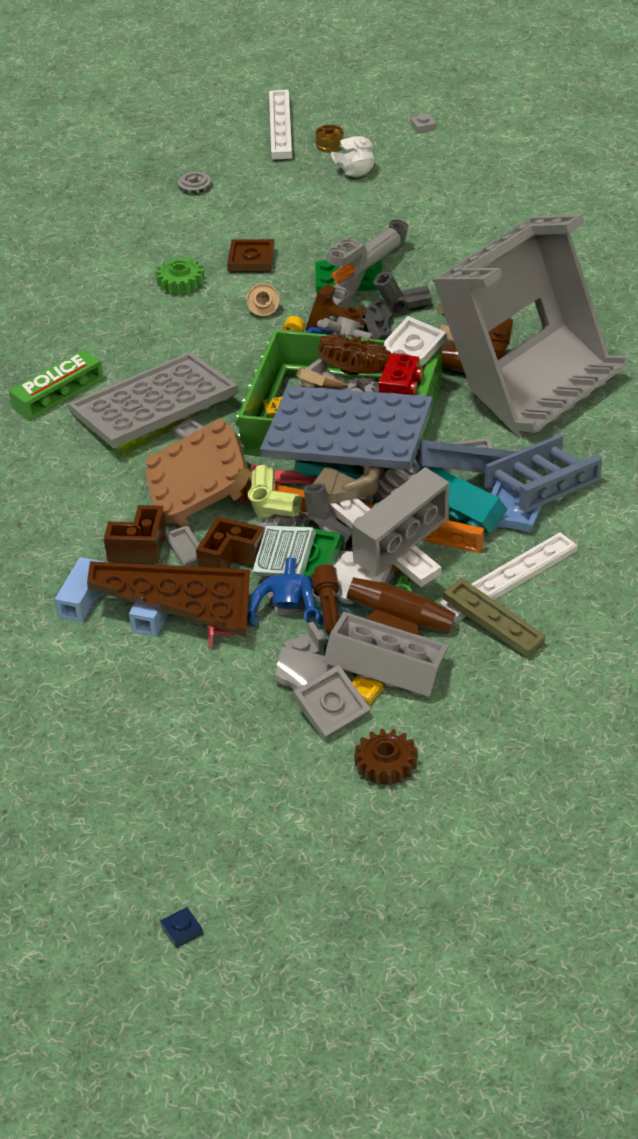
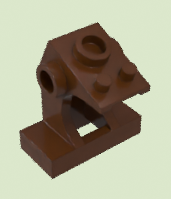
[305,284,366,334]

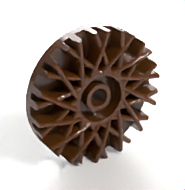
[317,333,391,376]

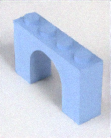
[55,557,169,637]

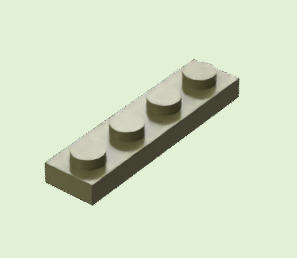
[443,578,546,658]

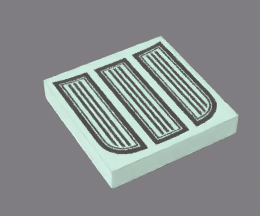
[252,526,316,577]

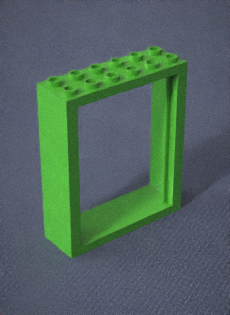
[235,330,442,460]

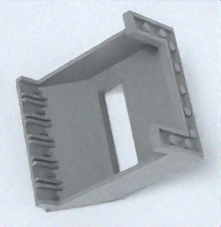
[433,214,629,439]

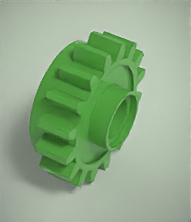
[155,257,205,294]

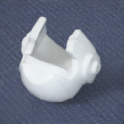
[331,136,374,178]

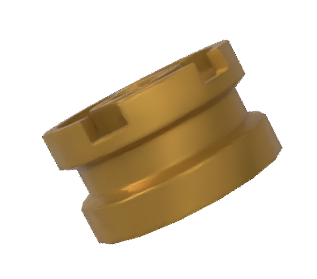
[315,124,344,153]

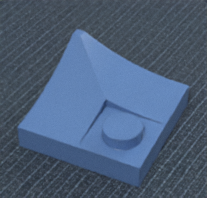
[491,480,543,533]

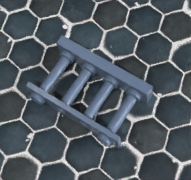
[484,434,602,513]

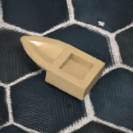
[296,367,347,388]

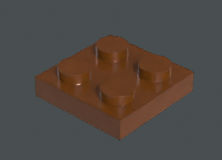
[227,239,275,272]

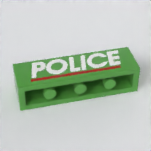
[9,349,104,421]

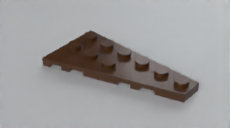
[87,561,250,637]

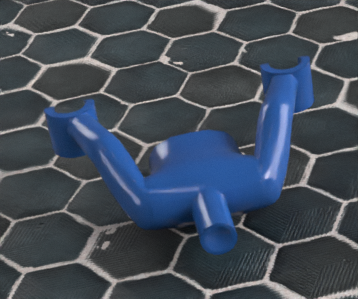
[247,557,324,626]

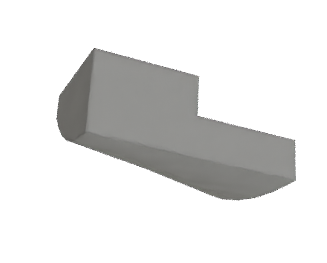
[274,646,332,690]

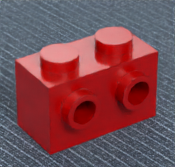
[378,353,423,395]

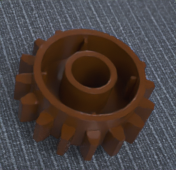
[354,729,418,786]

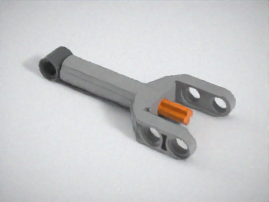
[327,219,409,316]

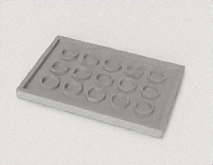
[68,352,239,448]

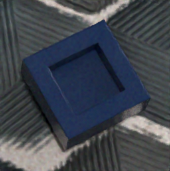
[160,907,203,948]

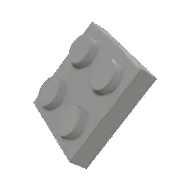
[292,665,371,740]

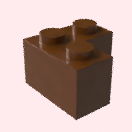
[104,505,166,563]
[196,516,265,568]

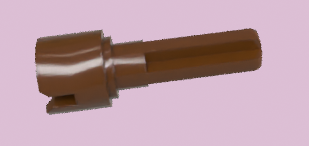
[310,564,340,636]

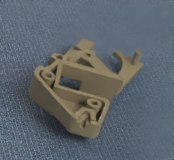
[313,465,384,503]

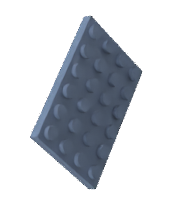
[260,386,433,470]

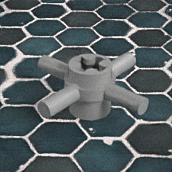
[317,316,375,339]

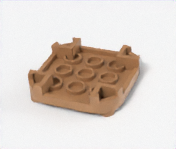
[146,419,252,527]

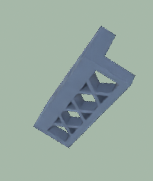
[418,440,516,473]

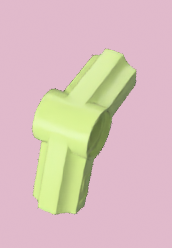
[248,465,302,518]

